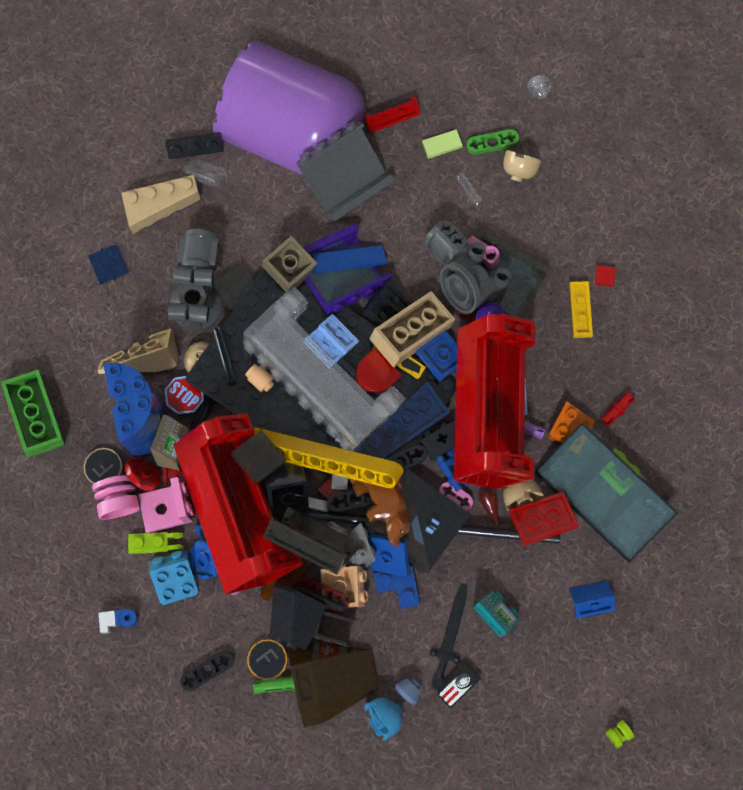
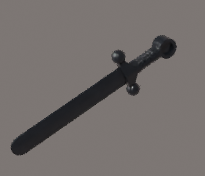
[430,583,468,690]

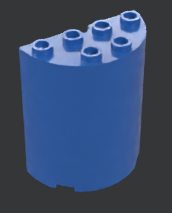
[103,363,167,457]

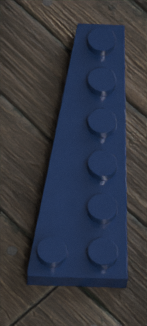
[355,382,450,459]

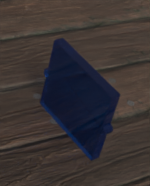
[88,244,129,285]

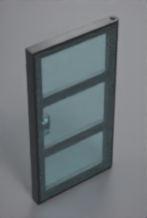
[535,422,679,563]

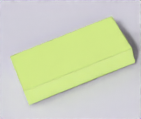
[422,130,463,159]

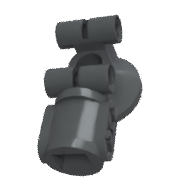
[424,221,511,314]
[168,229,223,331]

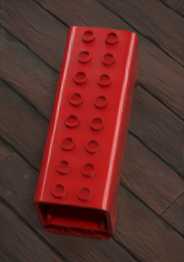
[454,314,536,489]
[173,413,303,595]

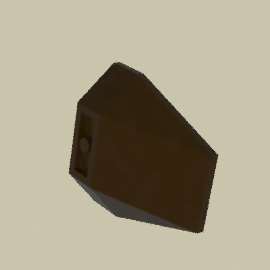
[288,643,379,727]

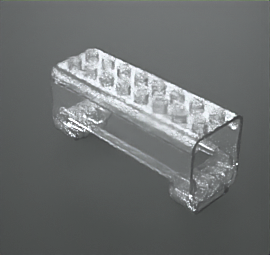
[243,287,406,452]

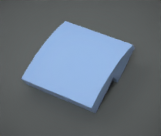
[303,314,359,369]

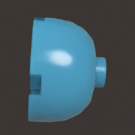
[365,697,403,741]

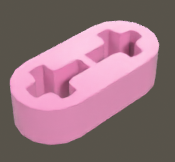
[439,482,473,511]

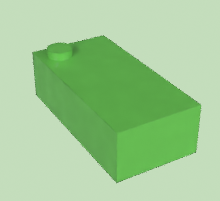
[1,370,65,458]

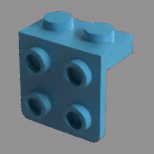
[149,550,198,605]

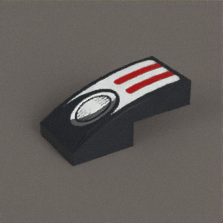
[437,664,481,709]

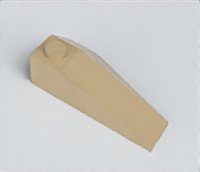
[97,328,179,374]

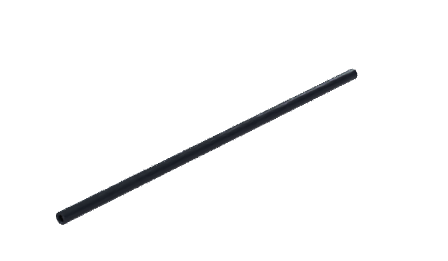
[277,510,560,544]

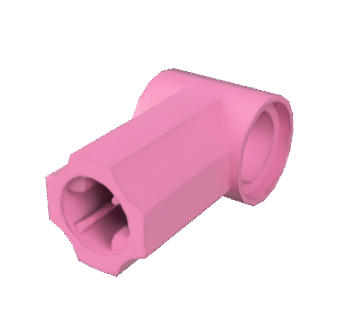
[467,236,500,268]

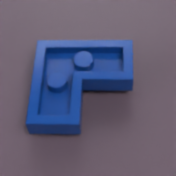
[374,566,420,609]

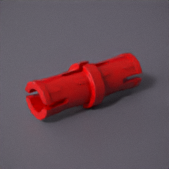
[600,392,635,427]

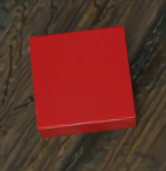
[594,265,616,287]

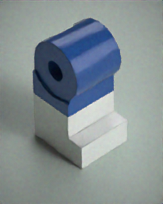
[99,609,138,634]

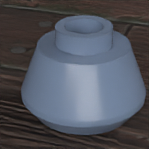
[395,678,421,705]

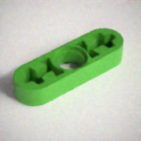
[466,129,519,155]

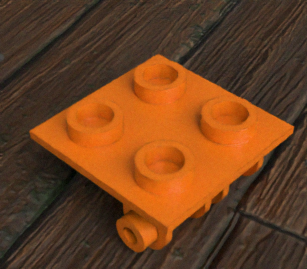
[548,401,595,454]

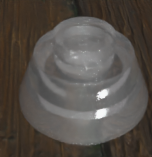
[526,75,550,99]

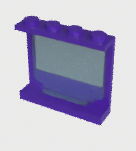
[303,224,392,314]

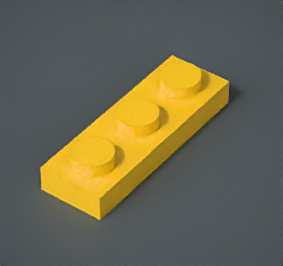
[569,281,593,338]

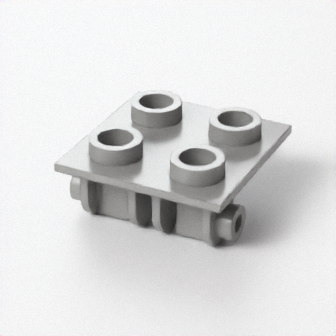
[348,523,375,569]

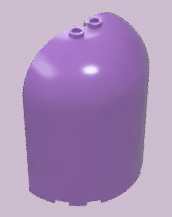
[213,40,366,175]

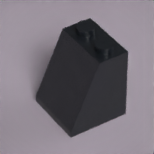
[260,457,309,517]
[270,583,326,651]

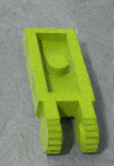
[128,532,184,554]

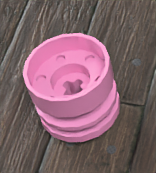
[92,475,140,520]

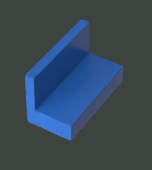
[569,581,615,619]

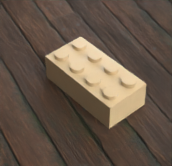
[369,291,455,368]

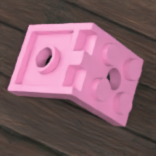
[138,477,194,533]

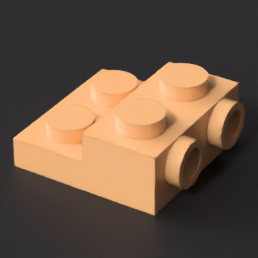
[320,566,368,609]

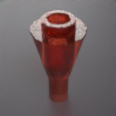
[478,490,501,527]

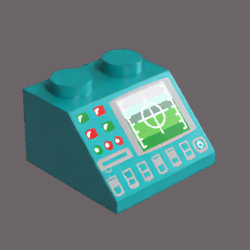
[473,591,520,638]

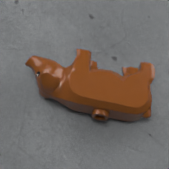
[349,478,410,547]

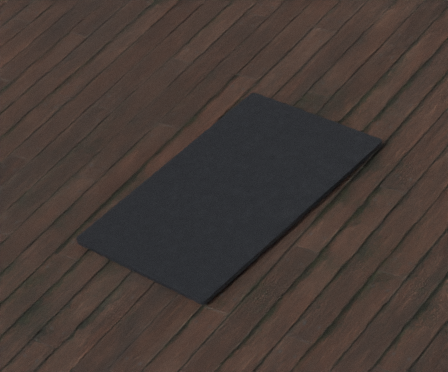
[185,268,456,507]

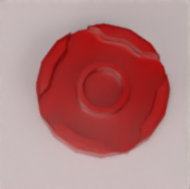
[125,456,161,491]

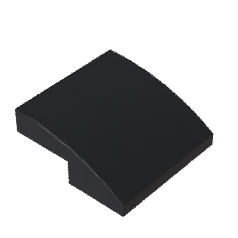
[362,280,412,326]

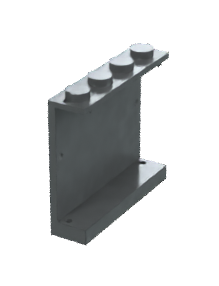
[296,122,394,221]

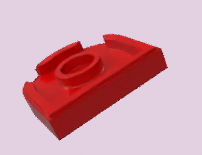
[356,348,402,393]

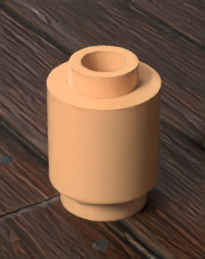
[245,364,274,392]

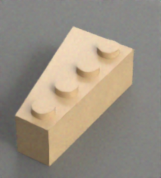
[121,175,201,234]

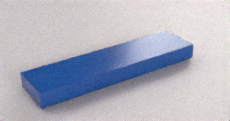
[311,245,387,274]

